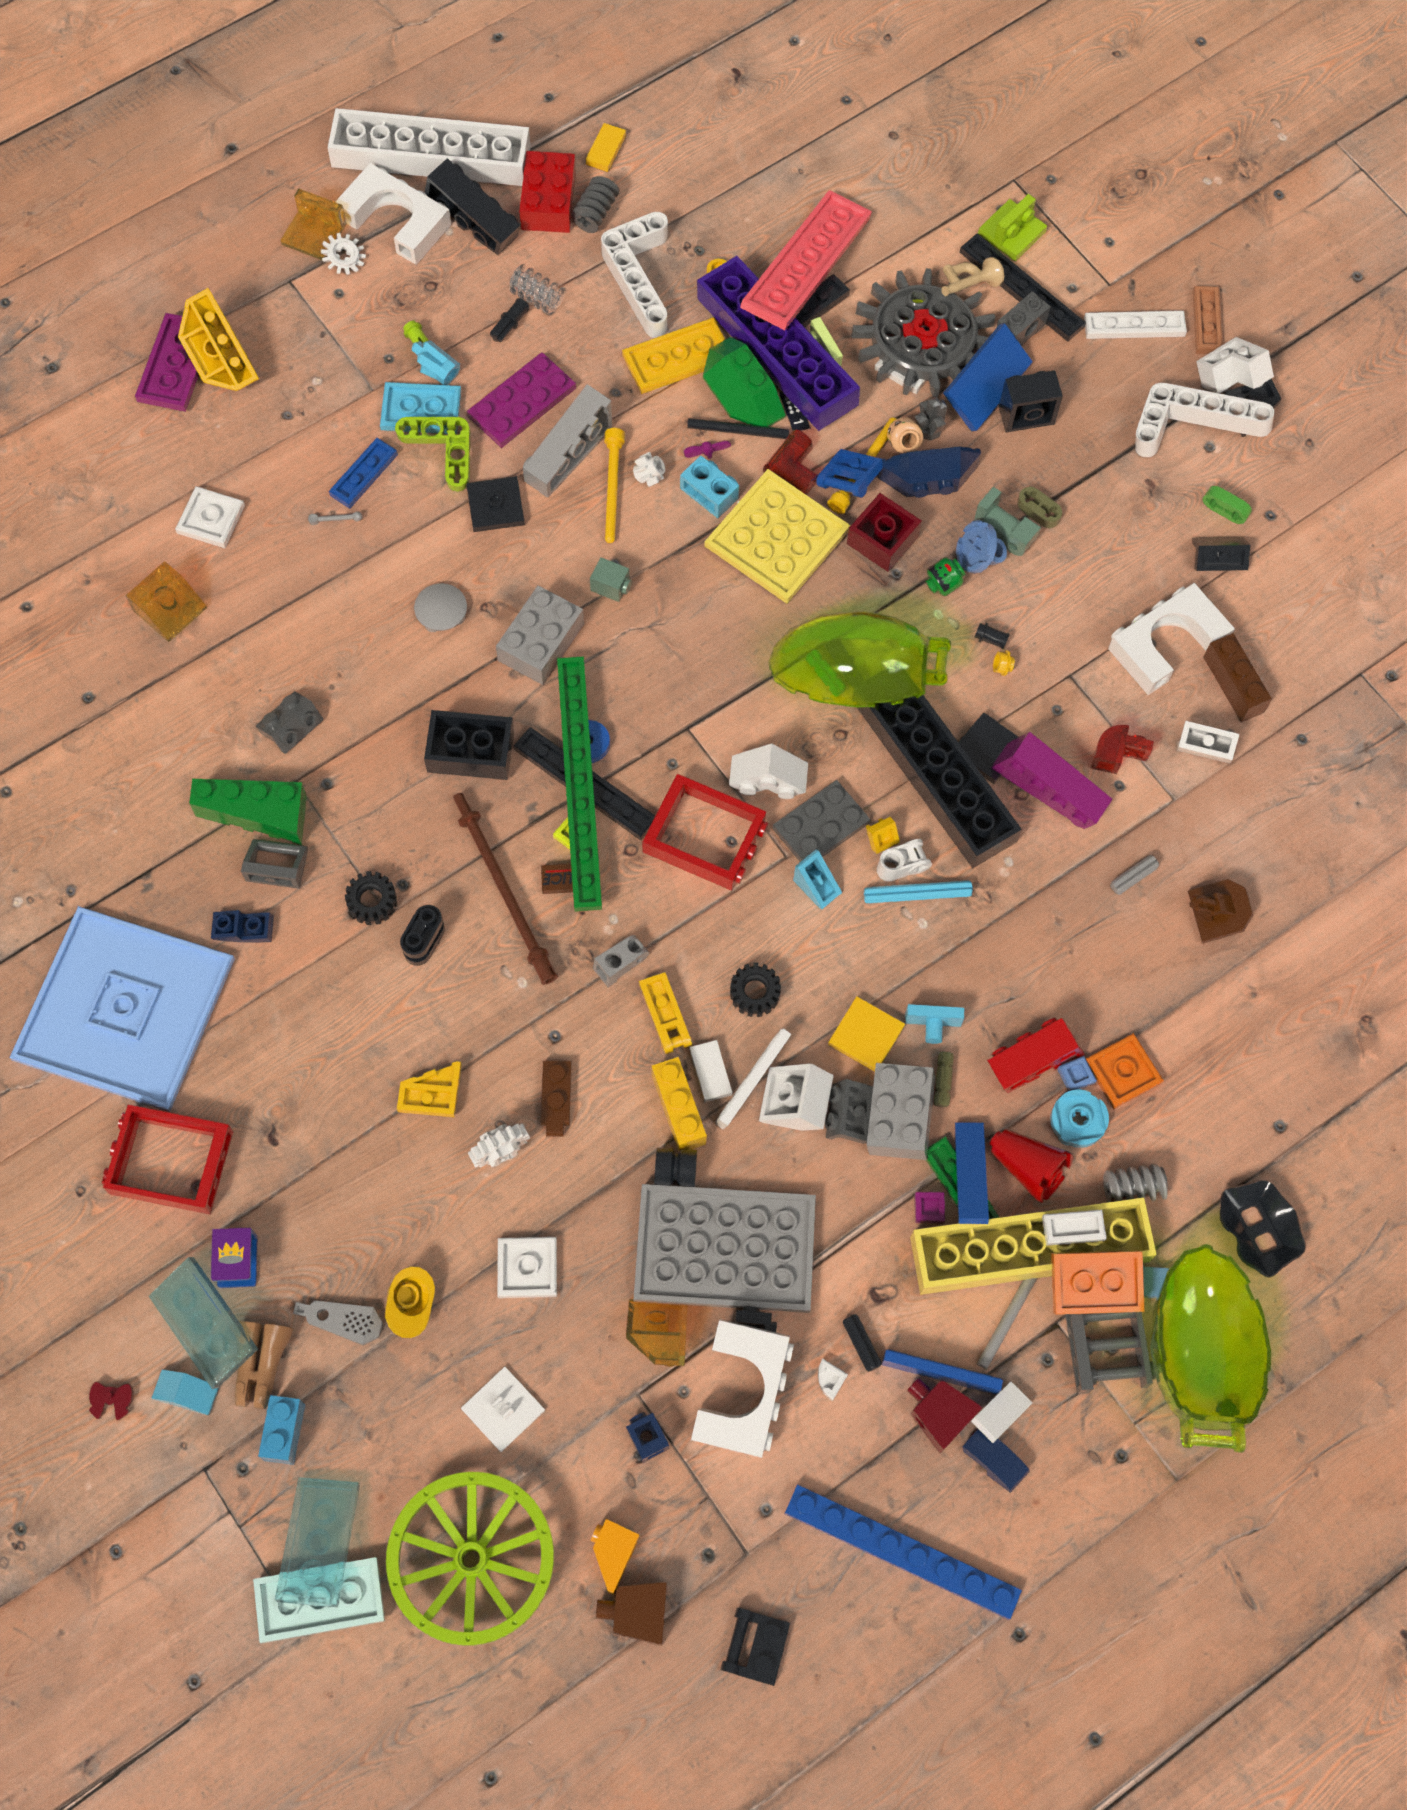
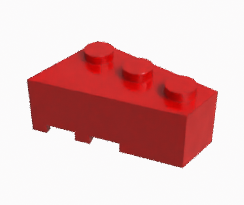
[987,1018,1085,1093]

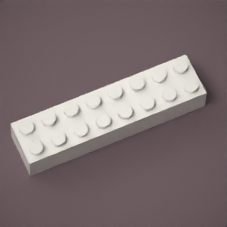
[328,108,531,186]

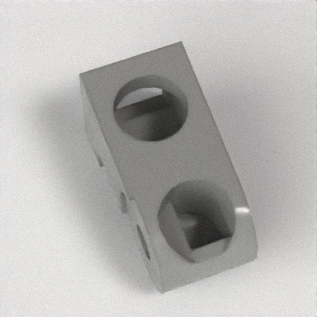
[593,935,649,988]

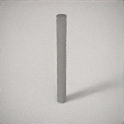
[977,1278,1038,1370]

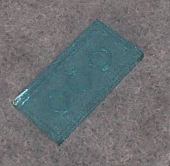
[149,1257,258,1389]
[275,1477,360,1608]

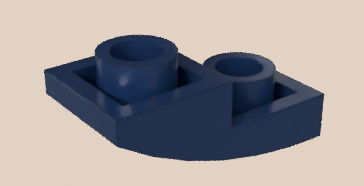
[211,910,274,943]
[962,1429,1030,1493]

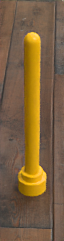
[827,417,896,514]
[604,428,625,544]

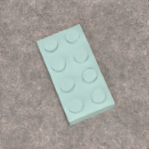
[253,1557,385,1644]

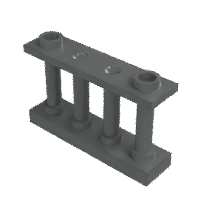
[1065,1312,1156,1394]

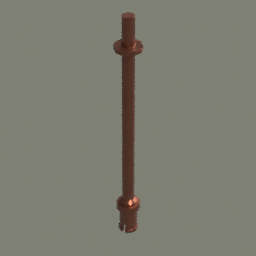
[453,793,558,985]

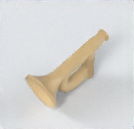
[942,257,1004,296]

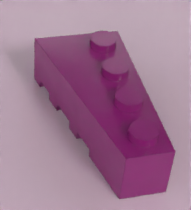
[991,731,1112,829]

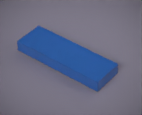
[329,438,398,509]

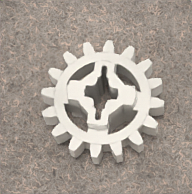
[468,1124,530,1168]

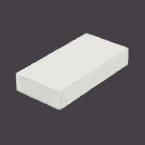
[690,1040,732,1102]
[1042,1210,1106,1246]
[971,1382,1032,1443]

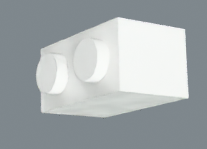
[1177,721,1239,764]

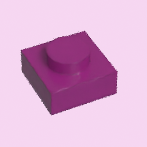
[914,1192,945,1223]

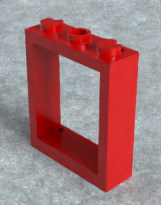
[642,774,769,891]
[102,1105,234,1215]

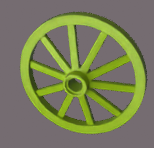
[386,1472,554,1646]

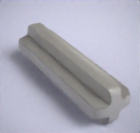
[1110,855,1159,895]

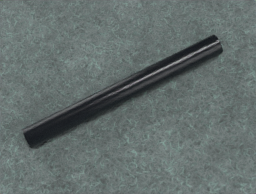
[687,418,789,440]

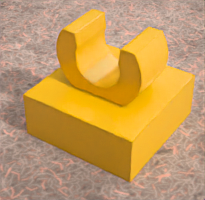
[866,817,900,854]

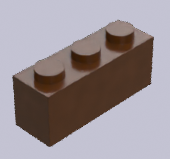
[1203,633,1272,722]

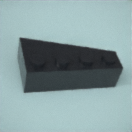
[425,158,521,255]

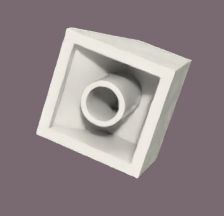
[759,1064,833,1131]

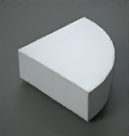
[818,1359,848,1401]

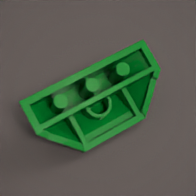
[702,337,786,427]

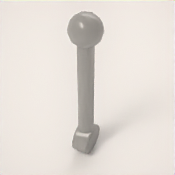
[308,511,362,525]

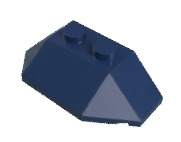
[877,446,981,498]

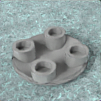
[414,583,467,632]

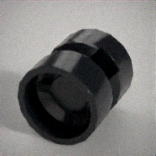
[654,1147,697,1187]

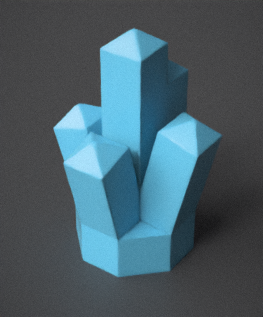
[411,340,460,385]

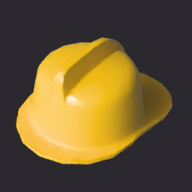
[385,1267,435,1338]

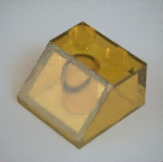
[126,561,207,642]

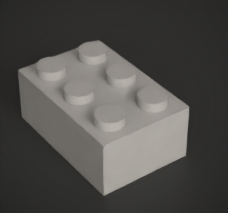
[496,586,584,685]
[867,1063,935,1160]

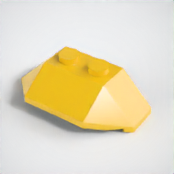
[178,288,259,391]

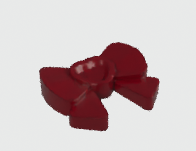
[89,1382,134,1420]

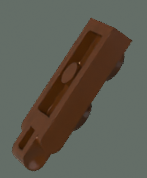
[541,1061,572,1137]

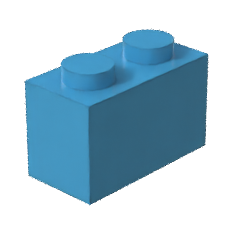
[258,1395,305,1465]

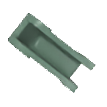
[974,487,1041,556]

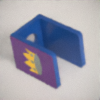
[211,1228,258,1288]

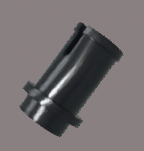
[974,622,1010,649]

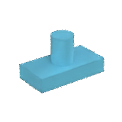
[905,1004,964,1044]

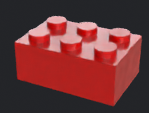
[519,151,576,233]

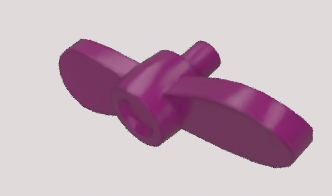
[683,441,731,459]

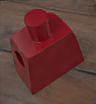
[907,1378,982,1454]

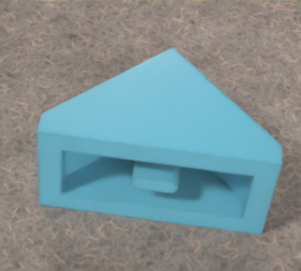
[793,850,842,909]
[151,1369,219,1416]

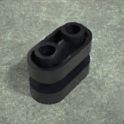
[400,905,445,966]

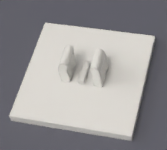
[461,1367,545,1452]

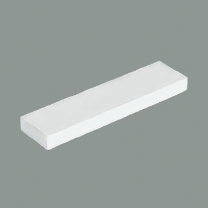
[1084,311,1187,339]
[715,1028,791,1130]

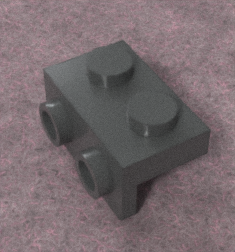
[256,691,323,754]

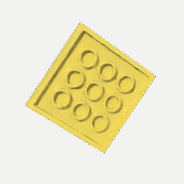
[705,469,850,604]

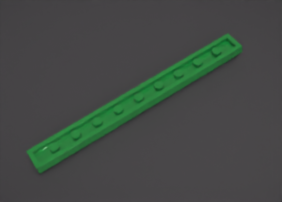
[557,656,602,912]

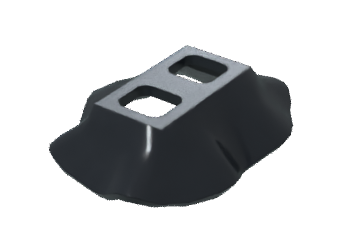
[1220,1180,1306,1278]

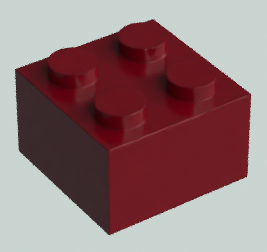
[847,493,922,572]

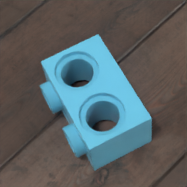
[680,455,739,518]

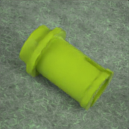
[403,320,429,344]

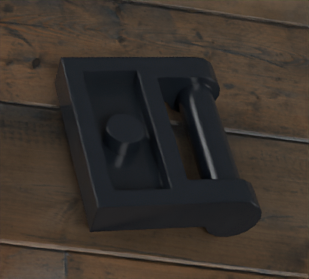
[720,1607,790,1686]

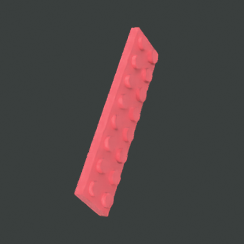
[740,190,872,330]

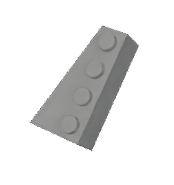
[523,384,612,498]

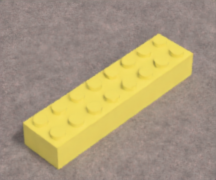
[910,1198,1157,1295]

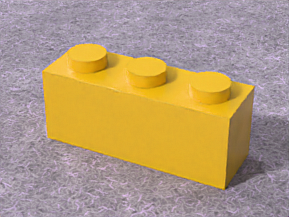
[651,1057,707,1152]

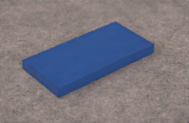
[943,323,1033,432]

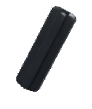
[843,1314,882,1372]

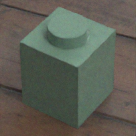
[590,557,632,602]

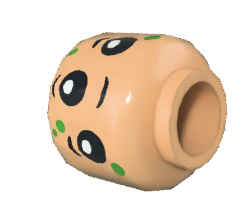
[887,417,923,454]

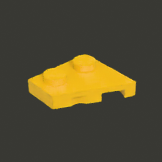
[397,1061,462,1118]

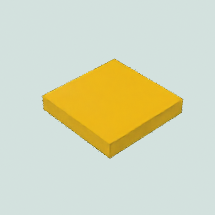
[828,996,905,1072]

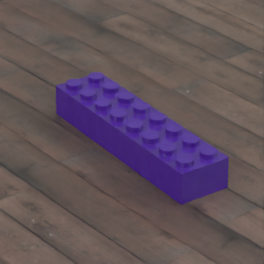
[697,256,860,431]

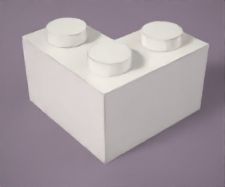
[1196,337,1274,393]
[729,743,808,799]

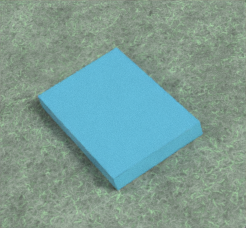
[380,382,461,434]

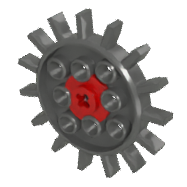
[851,268,996,398]

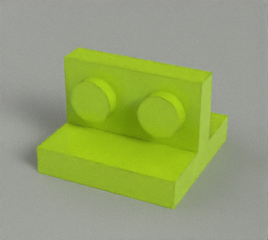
[978,194,1047,262]

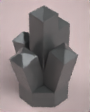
[915,397,947,441]

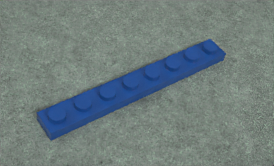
[784,1485,1022,1620]

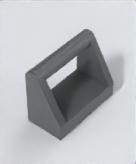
[241,839,308,889]

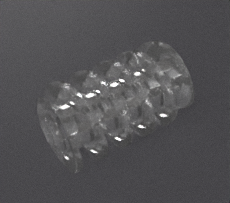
[509,264,566,314]

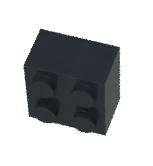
[999,370,1063,433]

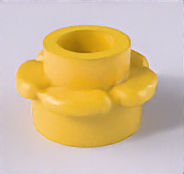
[993,650,1015,676]

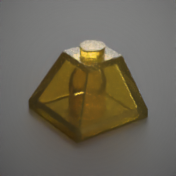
[626,1299,688,1367]

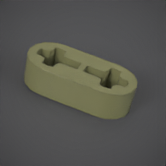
[1017,487,1062,528]

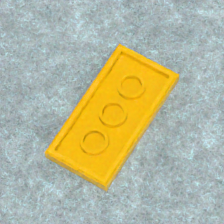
[622,317,725,394]

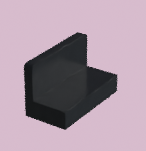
[1192,537,1251,571]

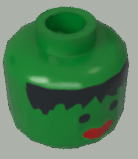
[925,557,966,596]

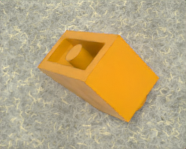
[590,1519,640,1595]

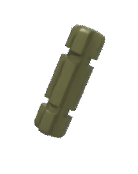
[934,1052,954,1107]

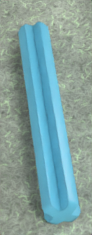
[864,880,973,903]

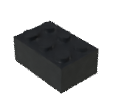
[424,710,515,780]

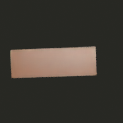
[1193,286,1222,354]

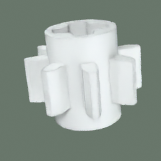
[633,452,665,487]

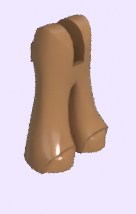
[235,1321,294,1410]

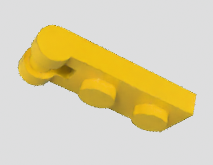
[639,972,692,1055]

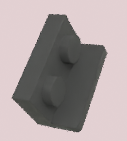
[825,1079,873,1144]

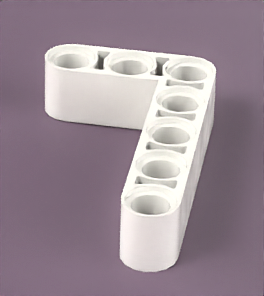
[601,212,668,338]
[1135,383,1274,457]

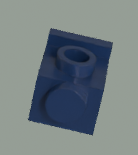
[626,1412,669,1463]

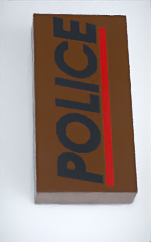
[541,864,573,894]

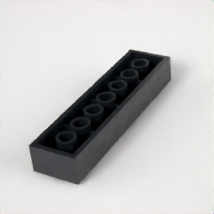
[852,661,1022,869]

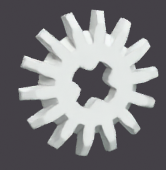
[321,233,366,275]

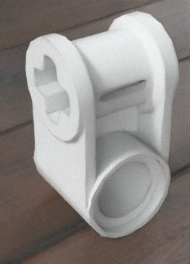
[876,839,932,882]

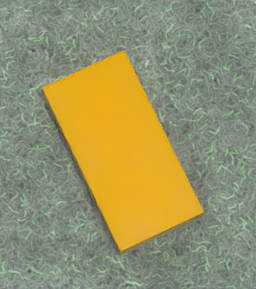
[585,123,626,172]

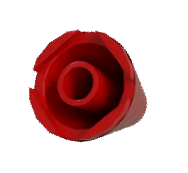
[990,1129,1073,1203]

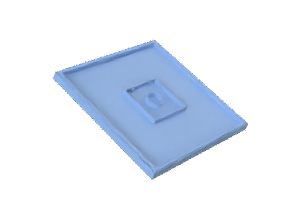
[9,906,235,1112]

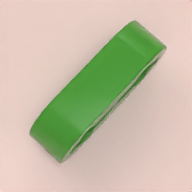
[1203,486,1252,524]

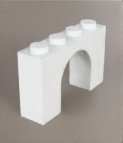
[334,163,451,265]
[1108,583,1235,695]
[691,1319,794,1458]

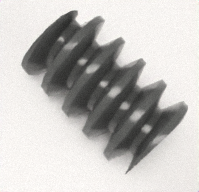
[572,176,620,233]

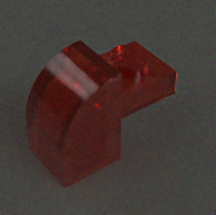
[1090,725,1154,775]

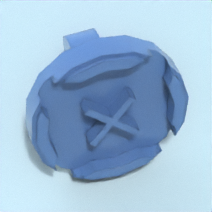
[956,520,1007,574]

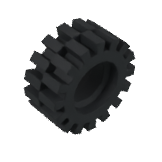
[345,871,397,925]
[730,962,781,1017]

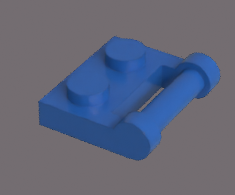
[817,449,883,498]

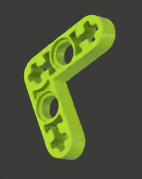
[395,417,470,492]

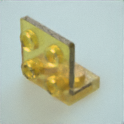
[280,188,347,261]

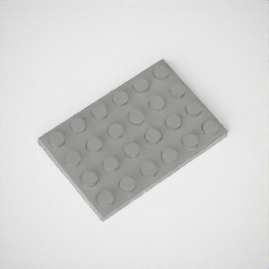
[633,1184,816,1313]

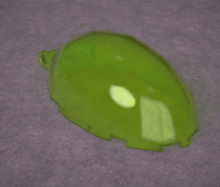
[768,611,951,708]
[1150,1244,1271,1453]

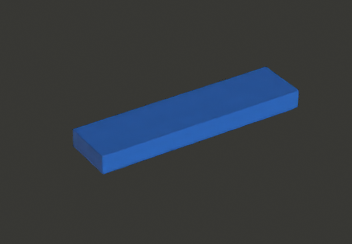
[955,1122,989,1224]
[882,1349,1003,1395]

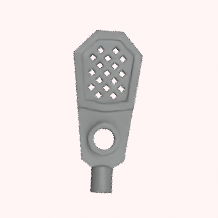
[293,1301,383,1346]

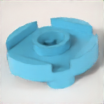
[1050,1089,1109,1148]

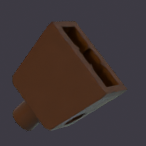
[596,1582,667,1646]

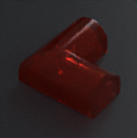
[763,430,819,495]

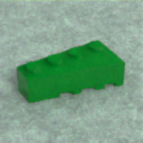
[189,778,307,845]

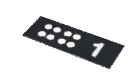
[779,392,810,433]

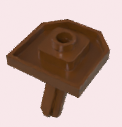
[1188,879,1254,944]

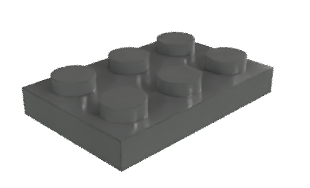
[772,780,871,862]

